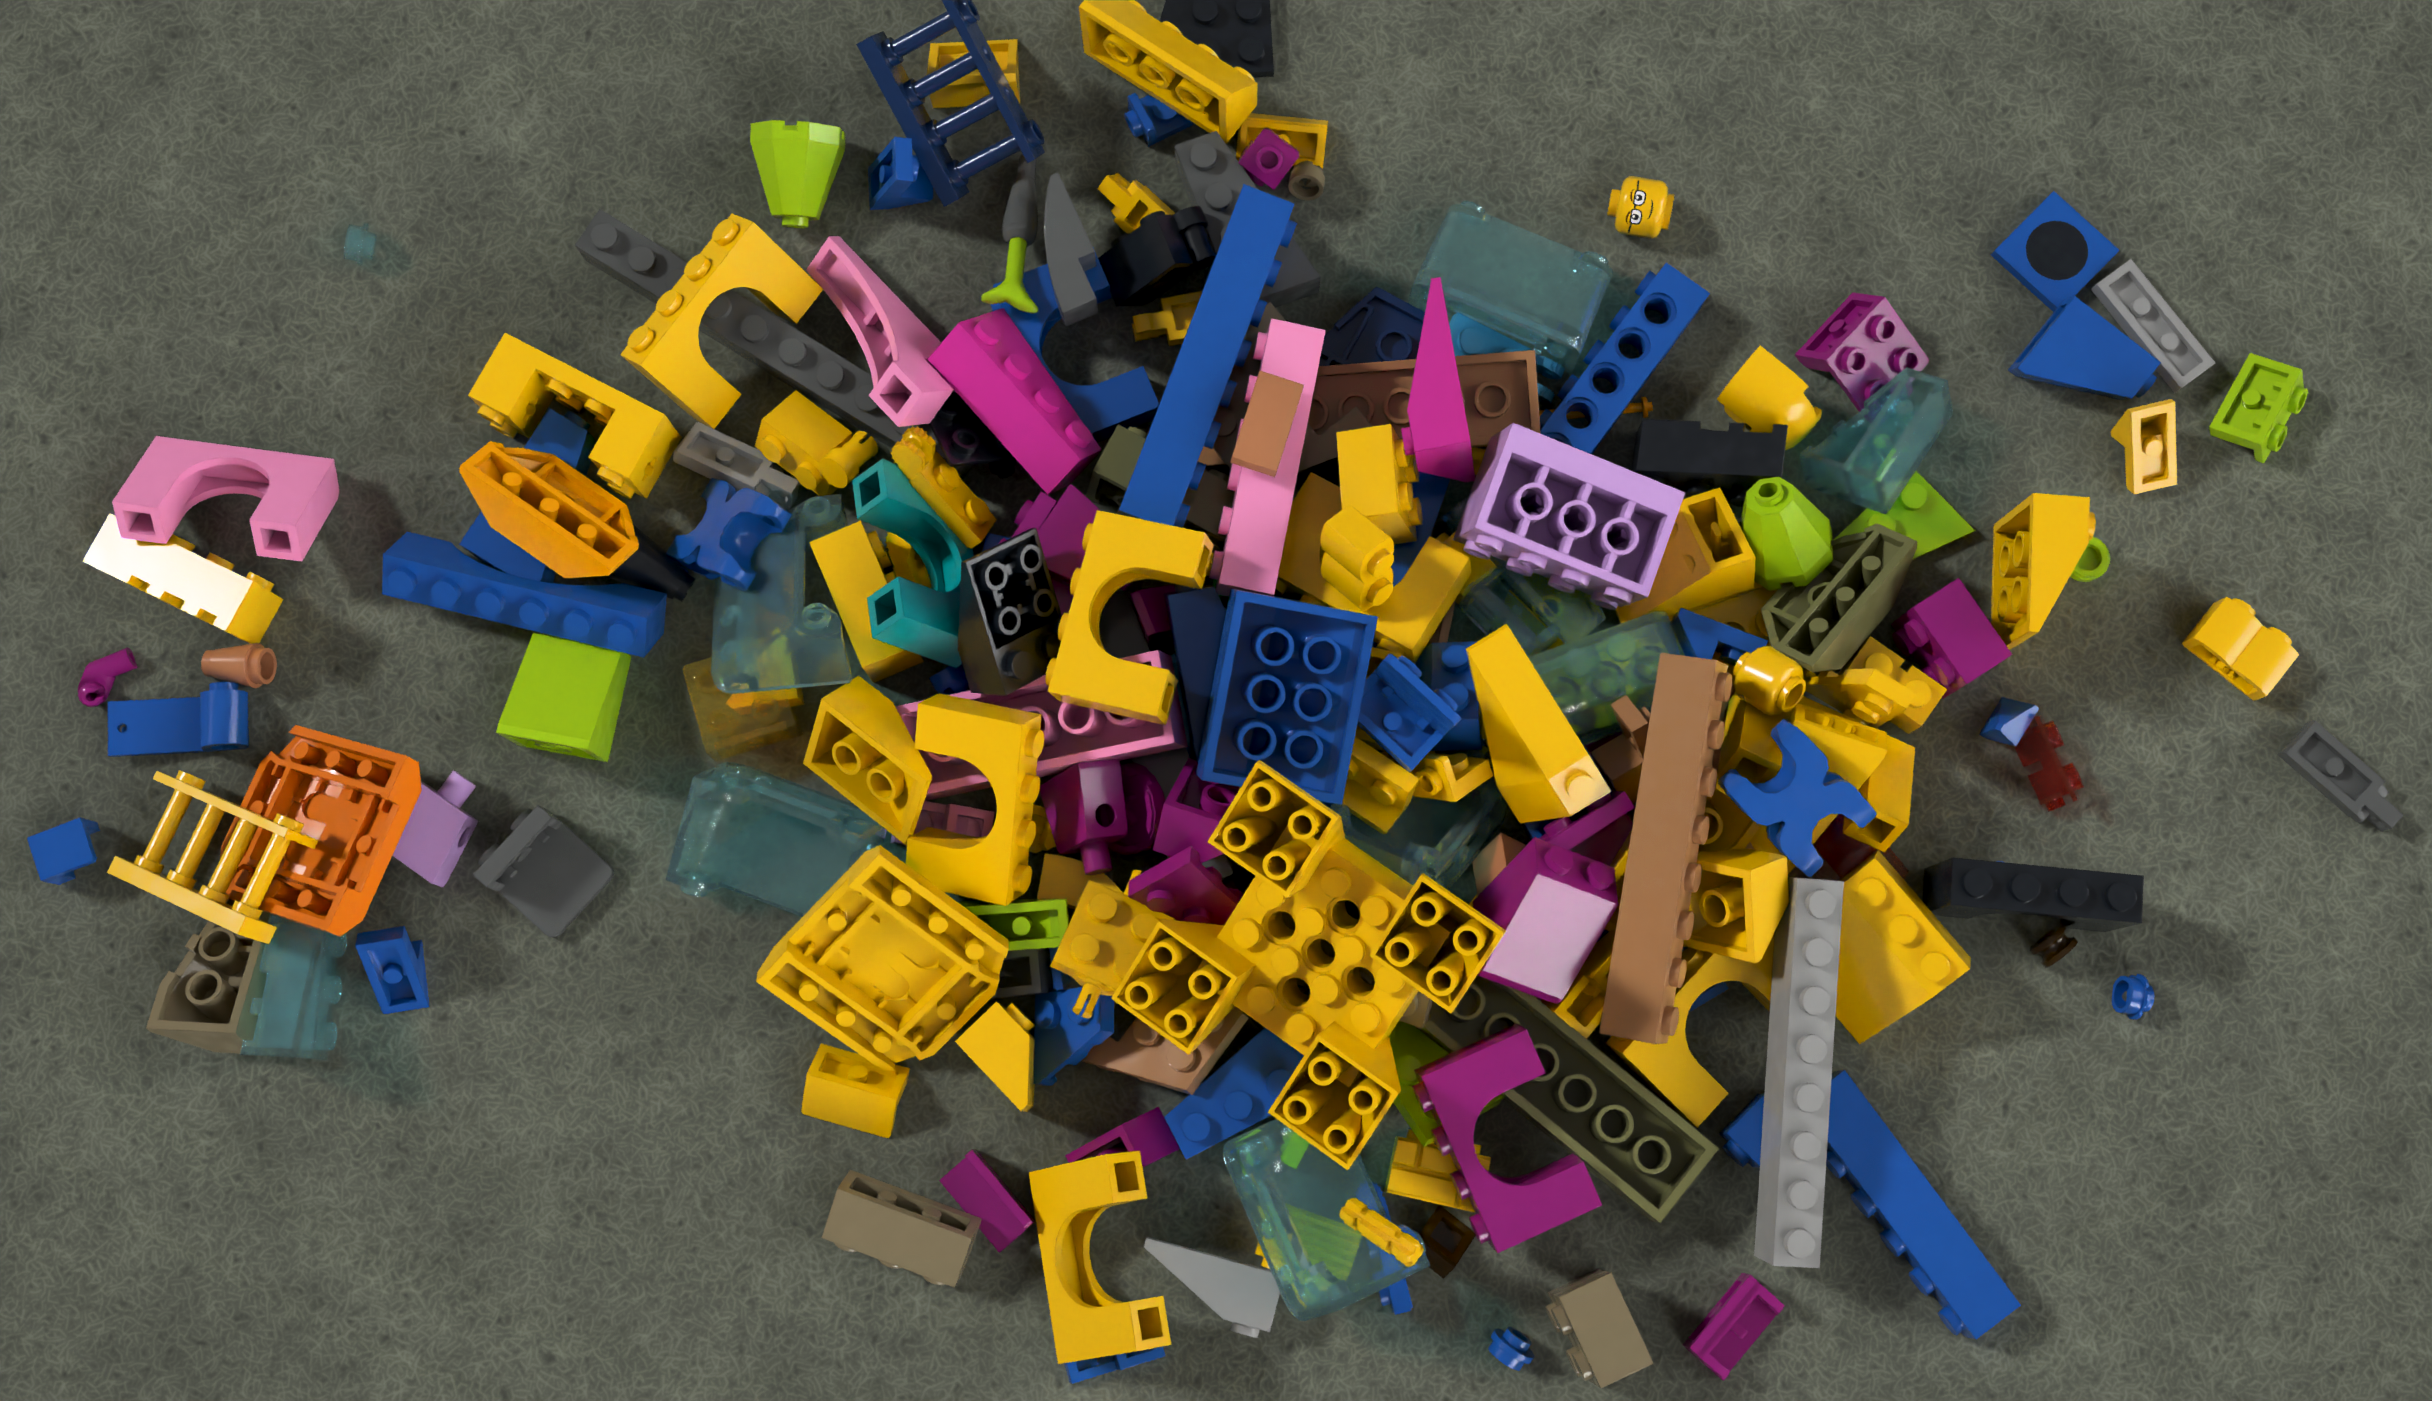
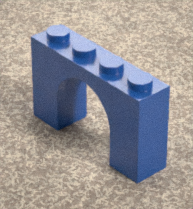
[990,247,1159,442]

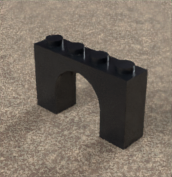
[1923,857,2144,932]

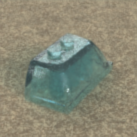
[1528,611,1684,746]

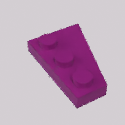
[1128,846,1244,925]

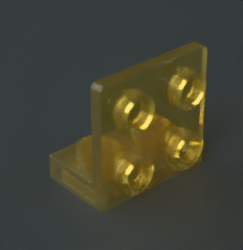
[682,640,803,762]

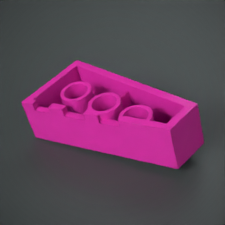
[927,308,1102,495]

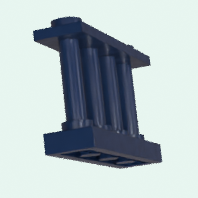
[856,0,1045,207]

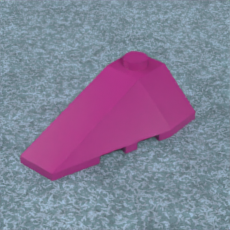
[1401,277,1475,482]

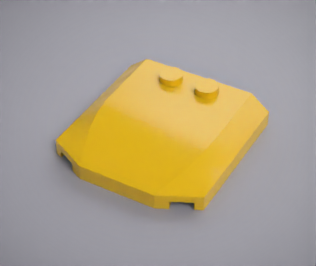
[756,845,1009,1073]

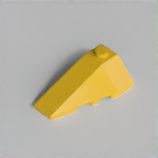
[1466,623,1611,823]

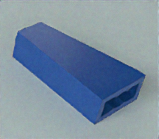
[459,408,597,583]

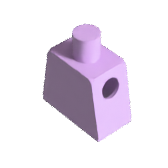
[392,770,478,887]

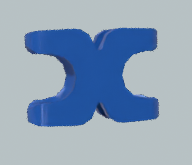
[666,478,793,592]
[1718,719,1877,877]

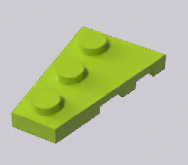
[1833,466,1975,560]

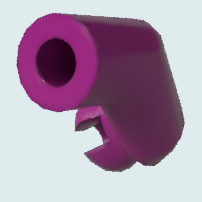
[77,647,138,707]

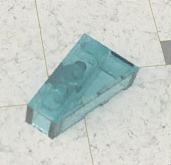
[240,915,347,1060]

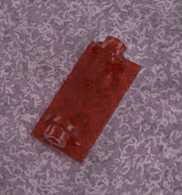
[2014,715,2084,812]

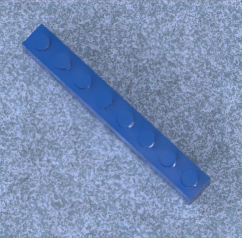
[1118,184,1297,528]

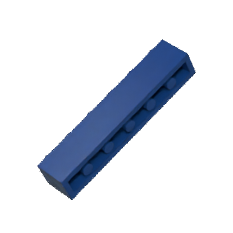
[1826,1070,2021,1339]

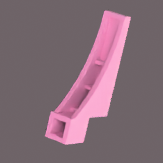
[806,236,954,427]

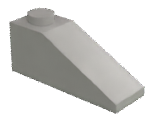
[1144,1236,1284,1338]

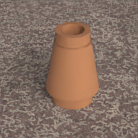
[201,643,277,688]

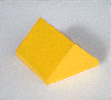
[926,39,1020,108]

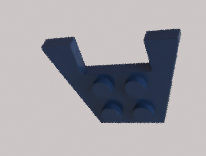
[1319,286,1425,366]

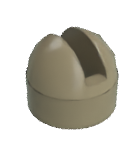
[1288,161,1325,201]

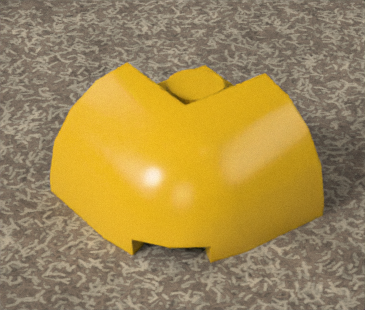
[1717,345,1822,450]

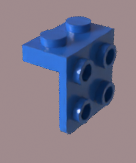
[1357,653,1461,773]

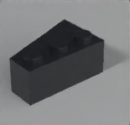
[1631,419,1788,507]

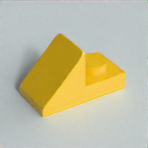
[2111,399,2177,495]

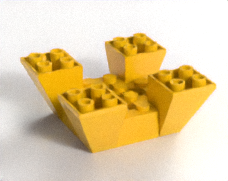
[1111,760,1506,1170]

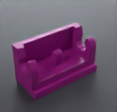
[1683,1273,1784,1381]

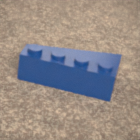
[1164,989,1310,1159]

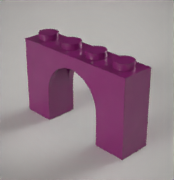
[1412,1024,1602,1253]

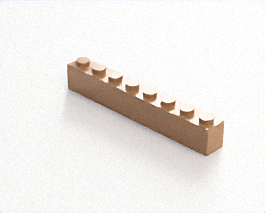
[1599,653,1732,1044]

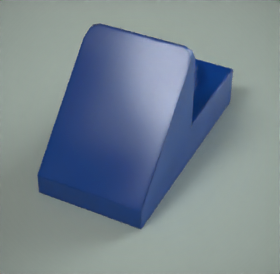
[868,137,933,210]
[1670,608,1768,666]
[355,926,429,1014]

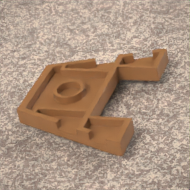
[1081,919,1248,1095]

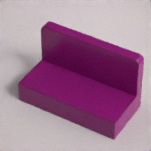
[939,1149,1036,1253]

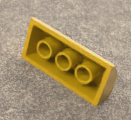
[1079,0,1258,144]

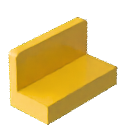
[801,1043,910,1138]

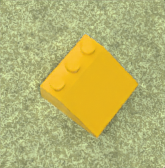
[1991,493,2096,650]
[1772,850,1971,1044]

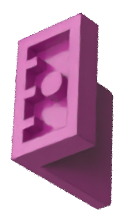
[1795,292,1929,422]

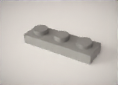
[2091,259,2215,393]

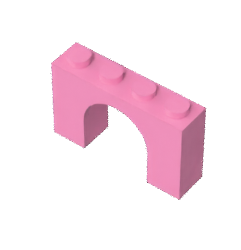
[112,436,339,562]

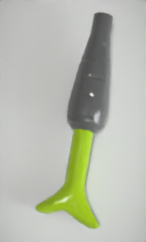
[981,154,1038,314]

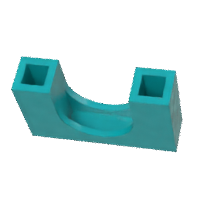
[852,458,974,668]

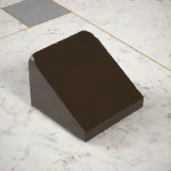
[1415,1205,1476,1279]

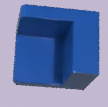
[27,817,100,885]

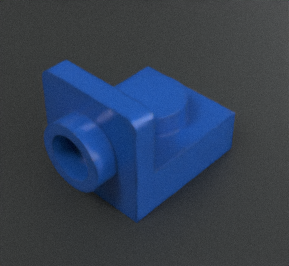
[1124,92,1195,147]

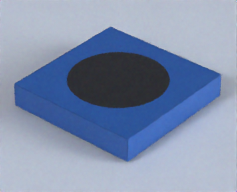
[1991,191,2120,312]

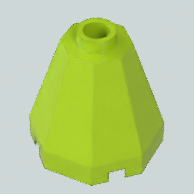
[750,120,846,228]
[1740,477,1833,591]

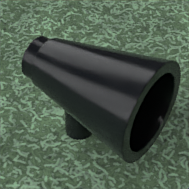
[604,524,696,602]

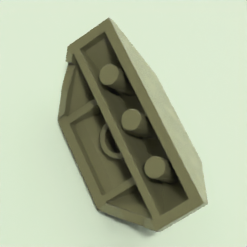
[1761,524,1917,672]

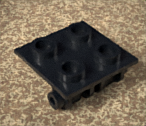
[929,393,1017,478]

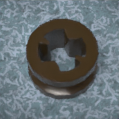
[2030,923,2078,968]

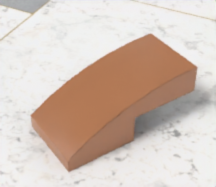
[1230,371,1304,477]

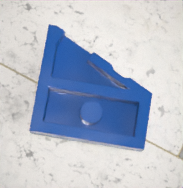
[1034,987,1114,1086]

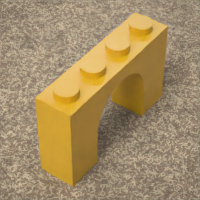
[620,213,824,429]
[1274,472,1472,664]
[1045,510,1214,725]
[1717,692,1915,852]
[905,693,1044,906]
[1606,937,1774,1128]
[1029,1150,1171,1364]

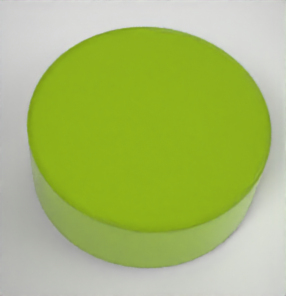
[2070,537,2110,582]

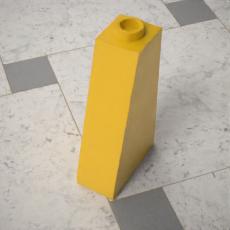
[1750,703,1888,874]

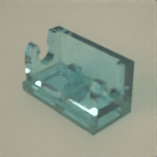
[1458,566,1561,662]

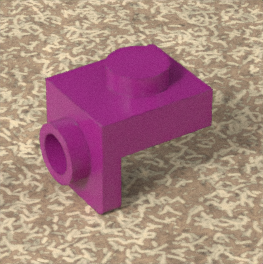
[1238,127,1299,190]

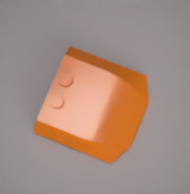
[220,725,422,937]

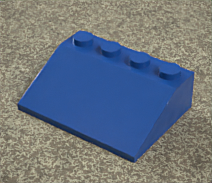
[1196,588,1378,805]

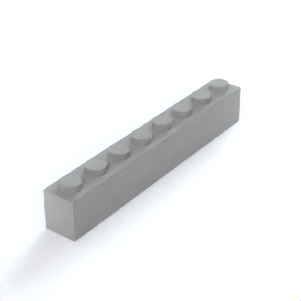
[1754,877,1844,1268]

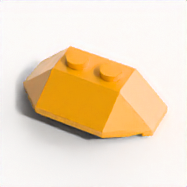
[459,441,639,578]

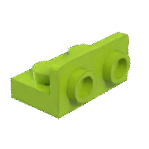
[2209,353,2308,463]

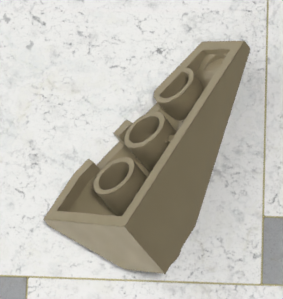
[146,900,283,1055]

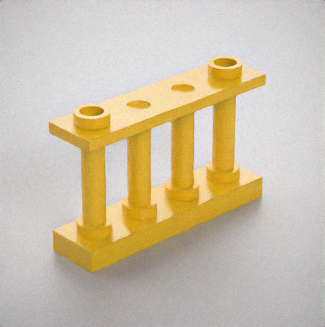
[107,770,319,944]

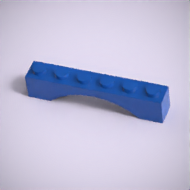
[382,532,667,658]

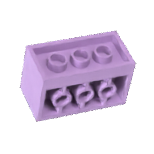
[1453,423,1685,610]

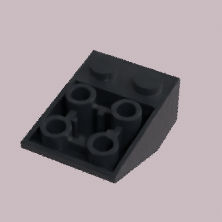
[958,528,1062,696]

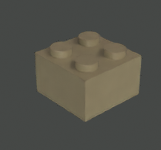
[1545,1269,1654,1388]

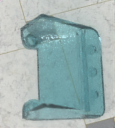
[711,494,852,694]

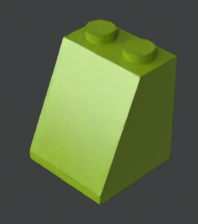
[496,633,631,762]

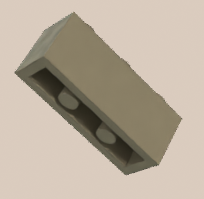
[822,1170,982,1288]

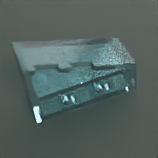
[1799,367,1953,515]

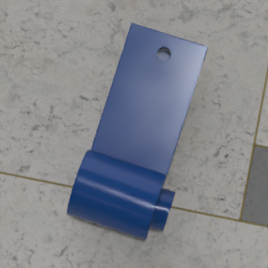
[107,682,249,757]

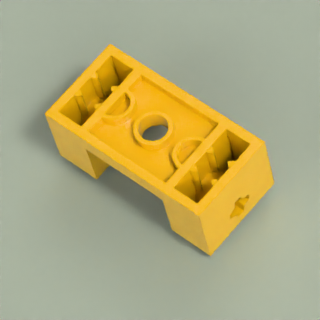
[468,333,682,499]

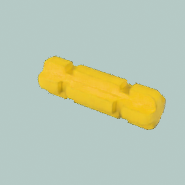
[1339,1198,1424,1267]

